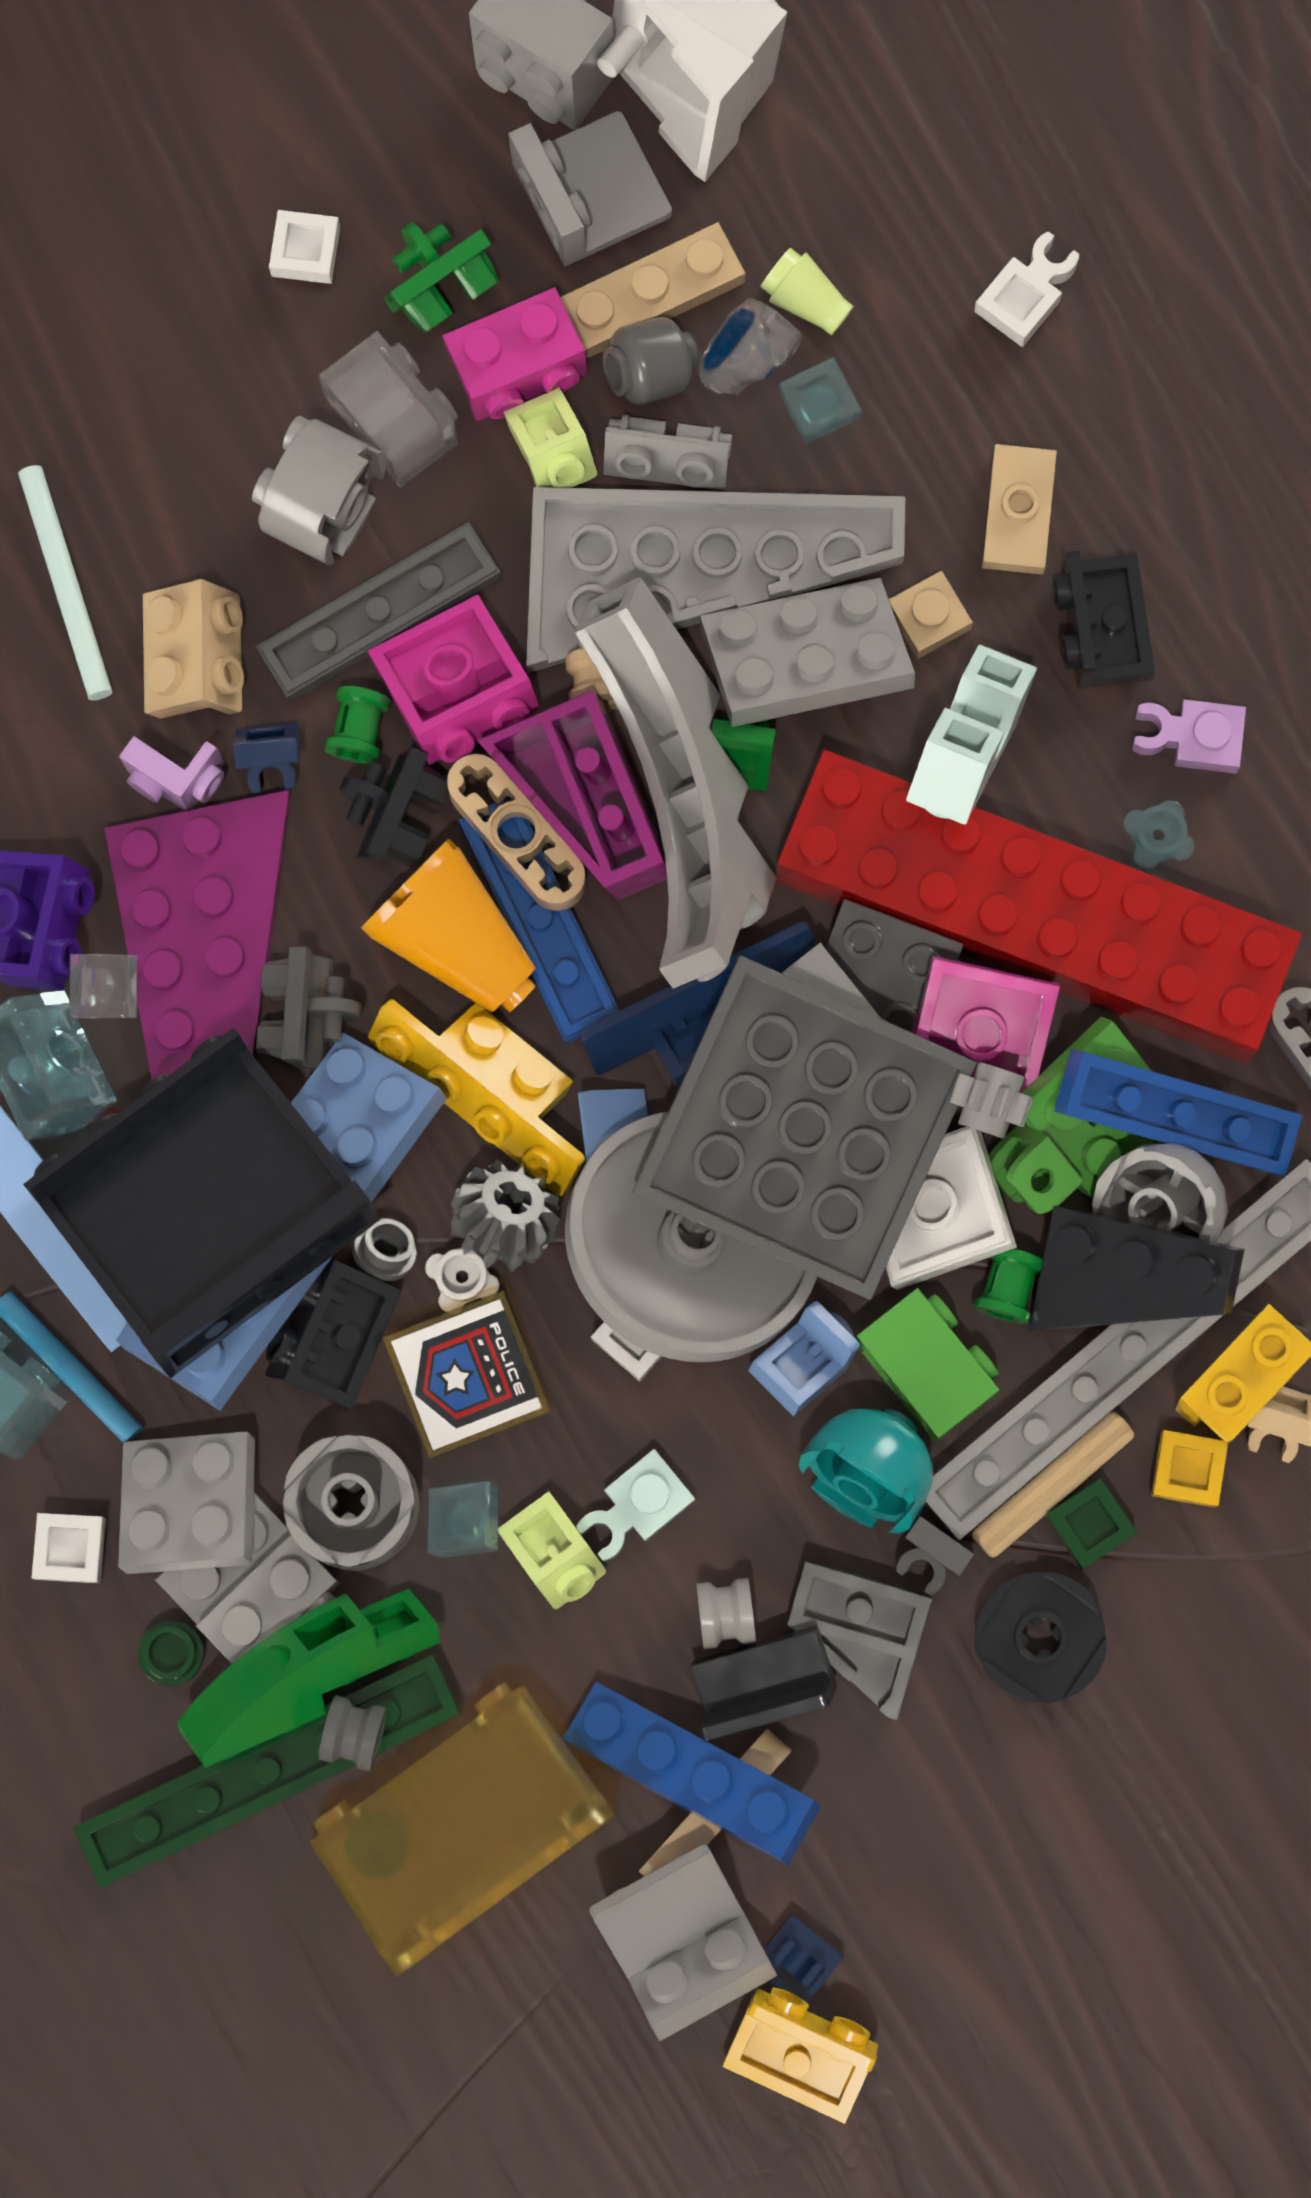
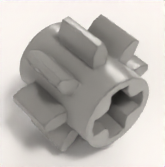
[949,1062,1033,1139]

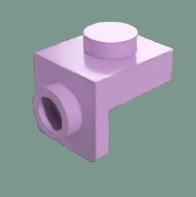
[119,736,224,811]

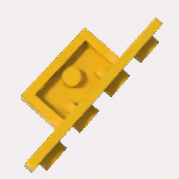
[368,999,585,1196]

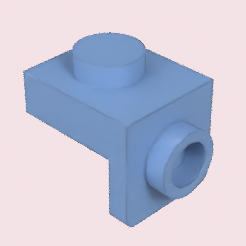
[749,1301,860,1417]

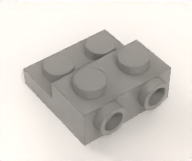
[155,1492,341,1664]

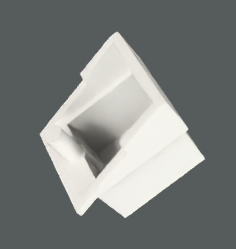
[597,0,788,182]

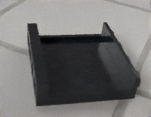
[23,1028,381,1379]

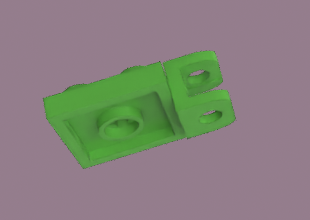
[989,1017,1154,1214]

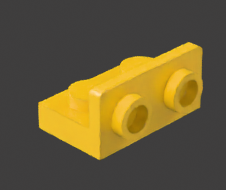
[1175,1304,1311,1442]

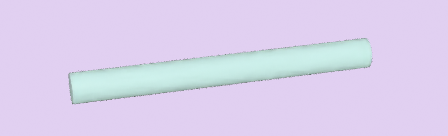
[18,465,112,700]

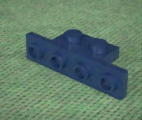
[579,921,816,1091]

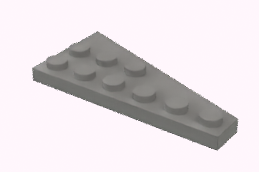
[526,487,905,673]

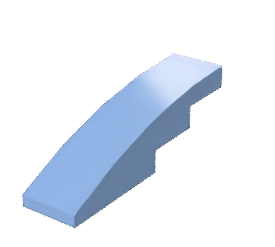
[0,1106,128,1352]

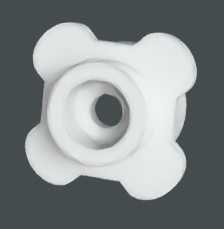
[425,1244,499,1314]

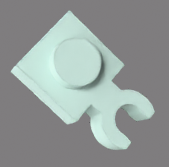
[576,1449,695,1562]

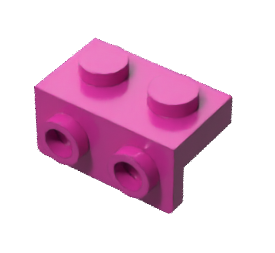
[442,287,587,421]

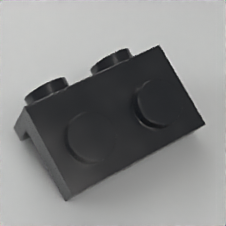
[1053,551,1155,689]

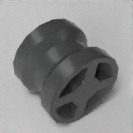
[319,1695,388,1772]

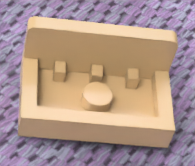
[143,579,244,719]

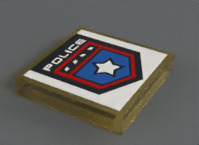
[383,1290,550,1459]

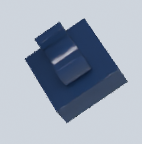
[233,722,302,793]
[764,1914,844,2003]

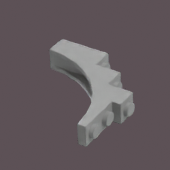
[575,577,777,989]

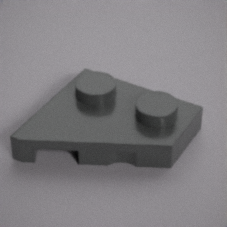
[787,1559,932,1720]

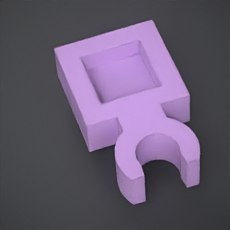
[1132,699,1246,774]

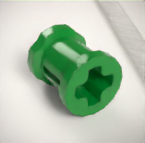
[324,686,391,764]
[973,1249,1043,1325]

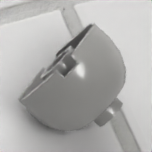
[1092,1143,1228,1242]

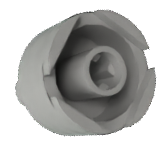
[252,416,386,566]
[283,1435,420,1571]

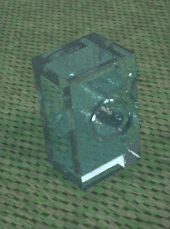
[0,991,117,1141]

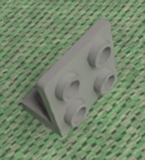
[508,111,672,267]
[589,1845,777,2041]

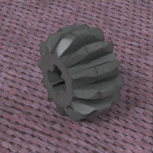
[450,1159,560,1272]

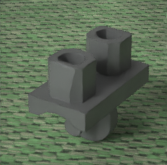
[256,947,362,1072]

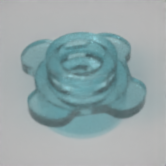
[1123,800,1195,870]

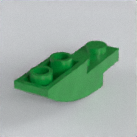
[177,1589,441,1768]

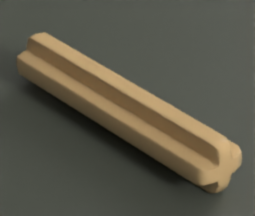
[972,1412,1134,1558]

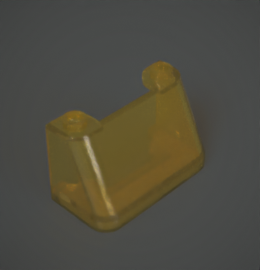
[310,1682,617,1977]

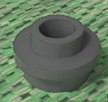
[352,1218,417,1281]

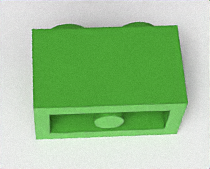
[856,1288,999,1444]

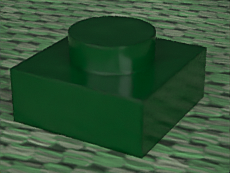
[1045,1478,1138,1570]

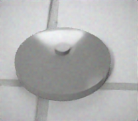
[565,1112,817,1362]

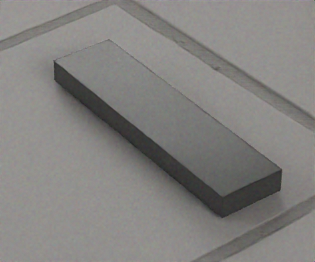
[255,522,501,703]

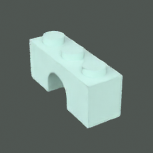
[906,644,1037,825]

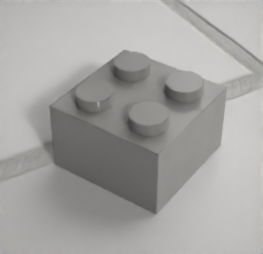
[469,0,614,130]

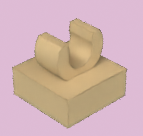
[1248,1386,1311,1463]

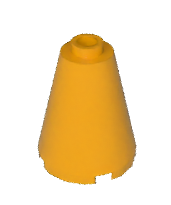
[361,839,536,1013]

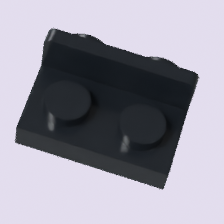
[265,1259,402,1410]

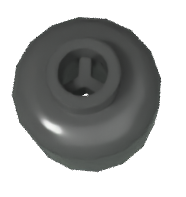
[602,317,699,406]

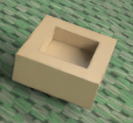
[889,571,973,659]

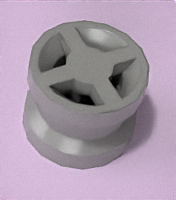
[696,1577,756,1649]

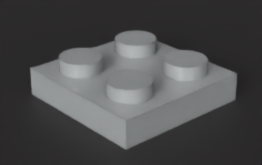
[118,1432,255,1574]

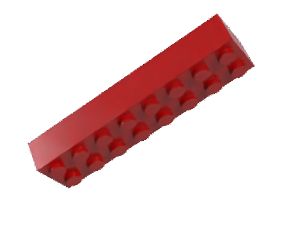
[776,750,1302,1065]

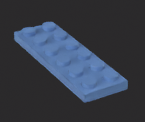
[116,1033,447,1411]

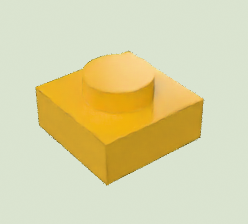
[1151,1430,1228,1508]

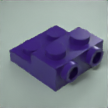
[0,850,95,992]

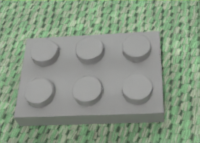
[700,578,915,727]

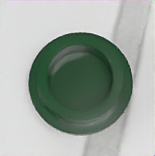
[138,1620,204,1686]

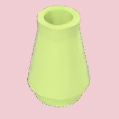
[760,247,854,336]

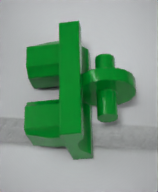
[384,222,499,334]

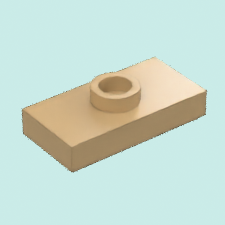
[982,444,1057,575]

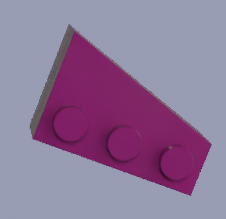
[477,690,667,901]

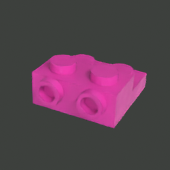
[368,595,540,765]
[911,956,1060,1093]

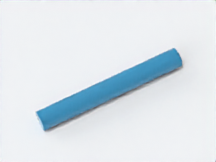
[0,1291,144,1443]

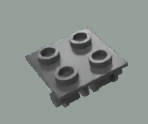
[826,898,964,1032]

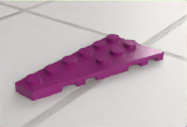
[104,790,292,1080]

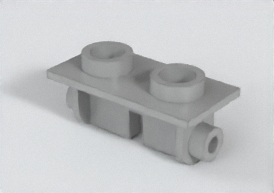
[603,414,732,491]

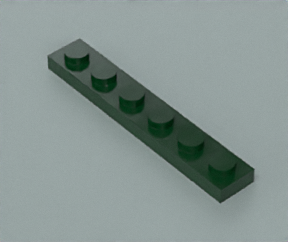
[73,1654,462,1889]

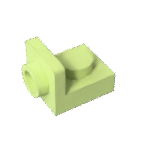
[504,387,597,488]
[496,1491,606,1609]

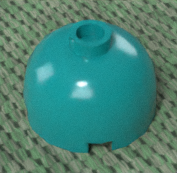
[799,1409,933,1534]

